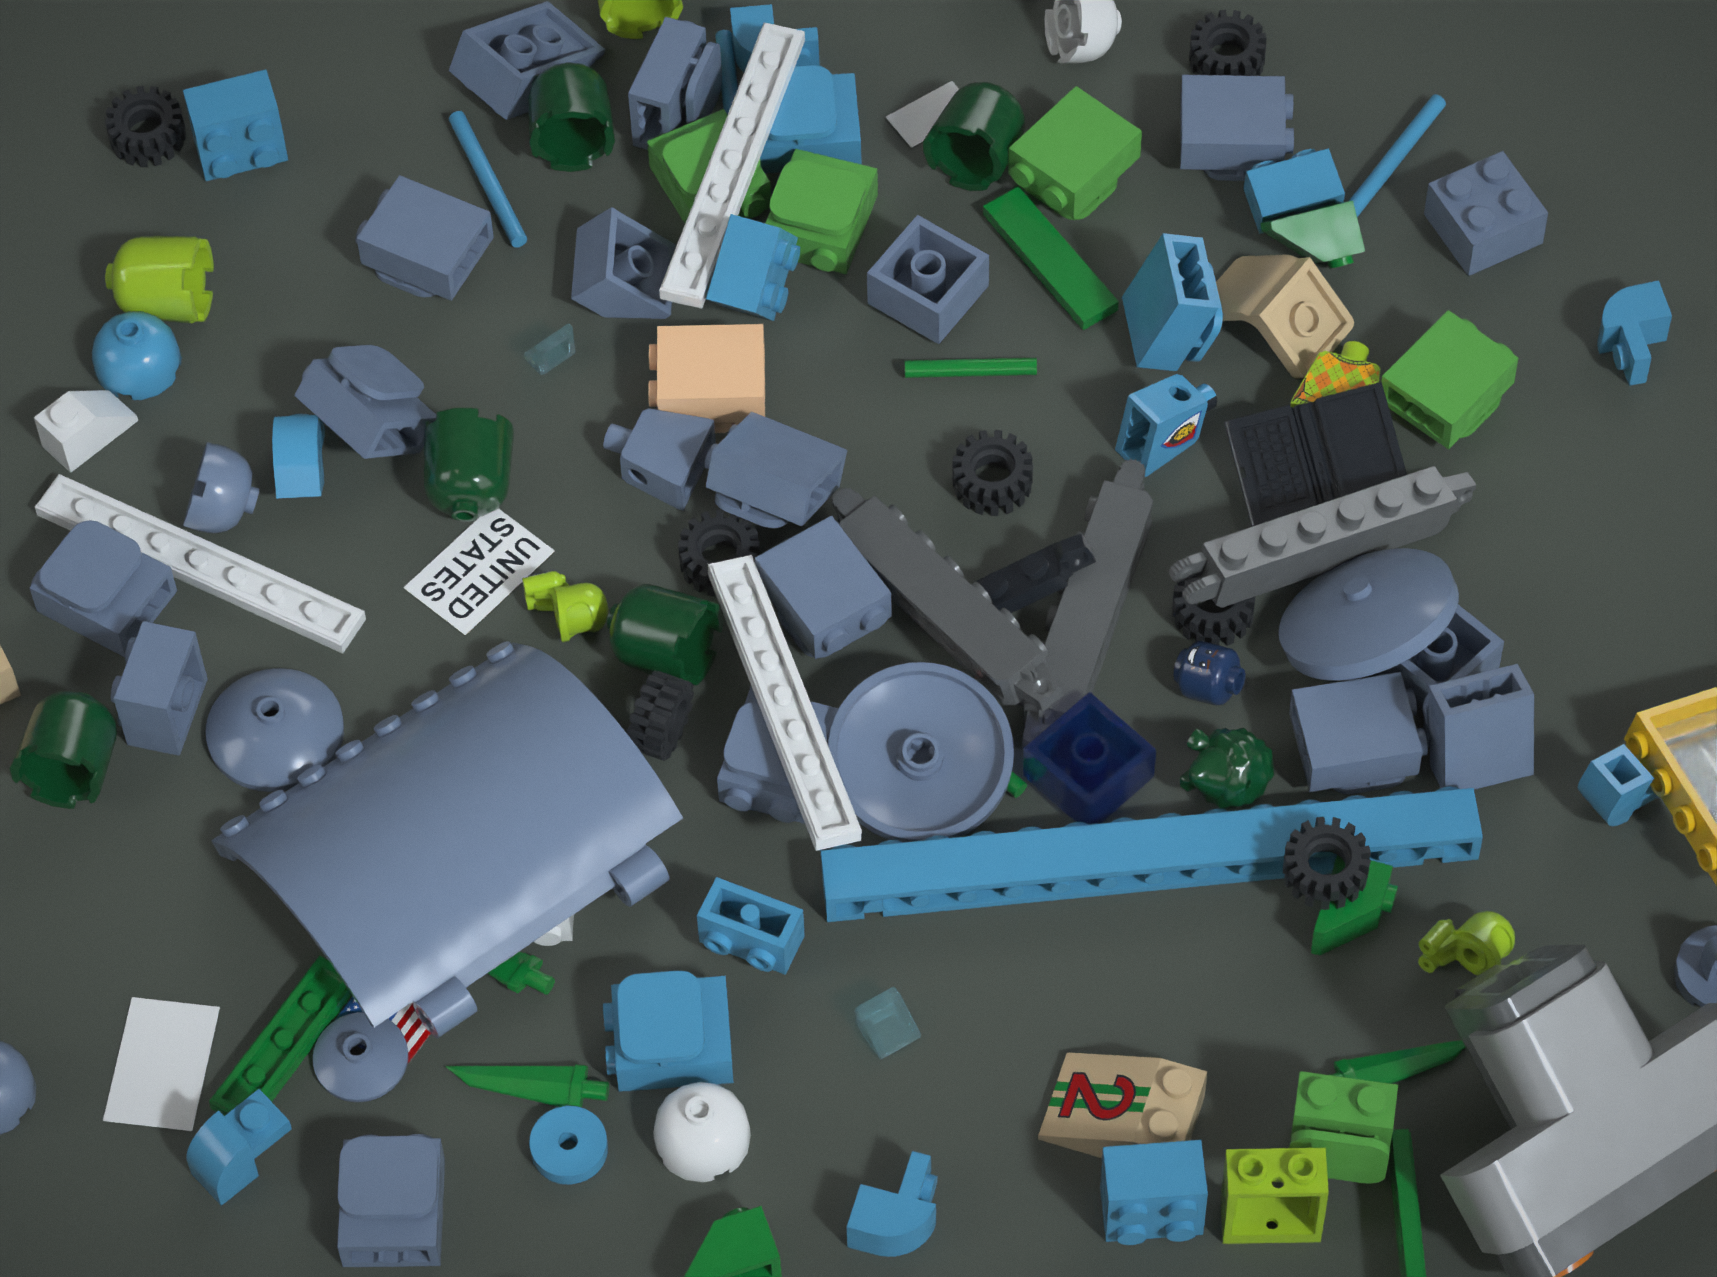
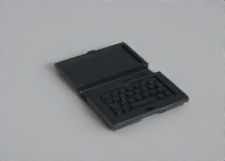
[1224,382,1407,527]

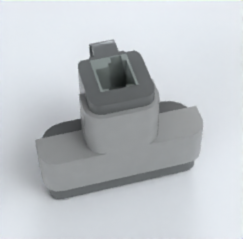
[1440,944,1717,1277]

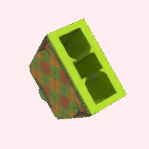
[1291,341,1381,407]

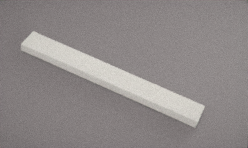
[659,22,805,309]
[35,474,366,654]
[708,555,862,851]

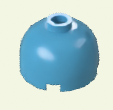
[92,311,182,400]

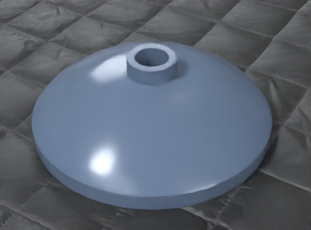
[206,668,344,792]

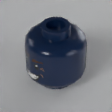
[1173,641,1245,705]

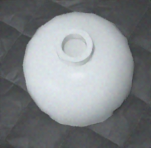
[1044,0,1122,64]
[653,1082,751,1182]

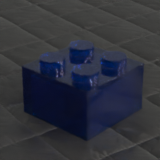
[1023,692,1156,825]

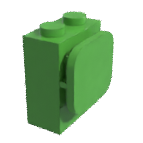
[1008,86,1142,220]
[647,109,771,223]
[765,149,878,274]
[1381,310,1519,450]
[1289,1071,1398,1184]

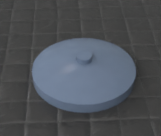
[1279,548,1459,680]
[828,662,1014,843]

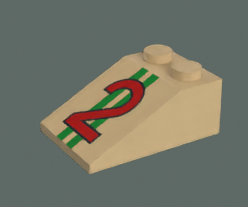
[1038,1053,1207,1158]

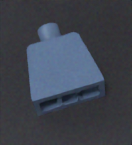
[603,408,716,511]

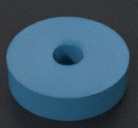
[529,1106,608,1185]

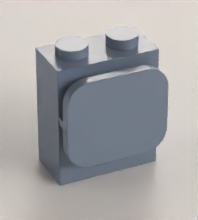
[628,17,722,150]
[1180,75,1294,181]
[355,175,494,301]
[294,345,436,459]
[705,412,847,528]
[755,515,892,659]
[30,520,177,657]
[1423,664,1534,790]
[1289,672,1428,794]
[717,686,839,824]
[337,1134,445,1267]

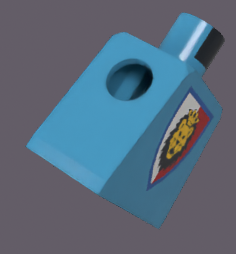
[1115,374,1217,477]

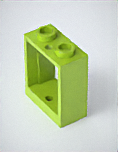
[1220,1148,1329,1244]

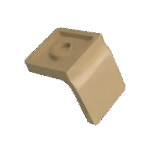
[1216,255,1354,379]

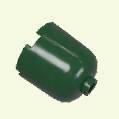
[529,62,615,172]
[923,82,1025,191]
[424,408,514,522]
[607,584,723,686]
[10,691,117,809]

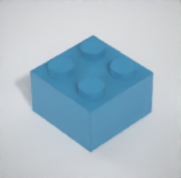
[183,69,289,181]
[706,214,800,321]
[1100,1140,1208,1245]

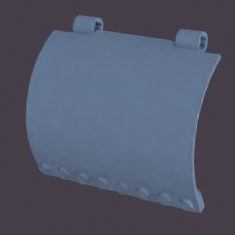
[211,641,683,1039]

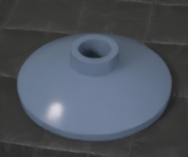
[313,1012,408,1102]

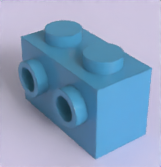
[1243,148,1345,234]
[697,877,805,975]

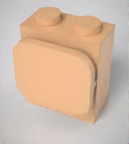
[649,324,765,433]

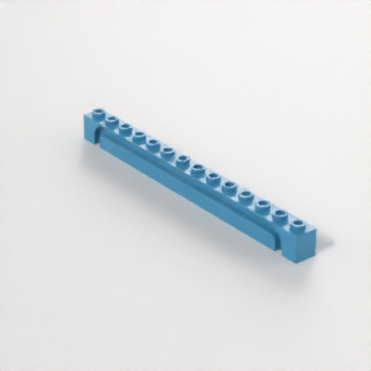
[821,786,1483,922]

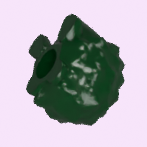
[1180,727,1274,809]

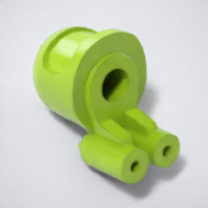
[522,571,609,642]
[1418,911,1515,976]

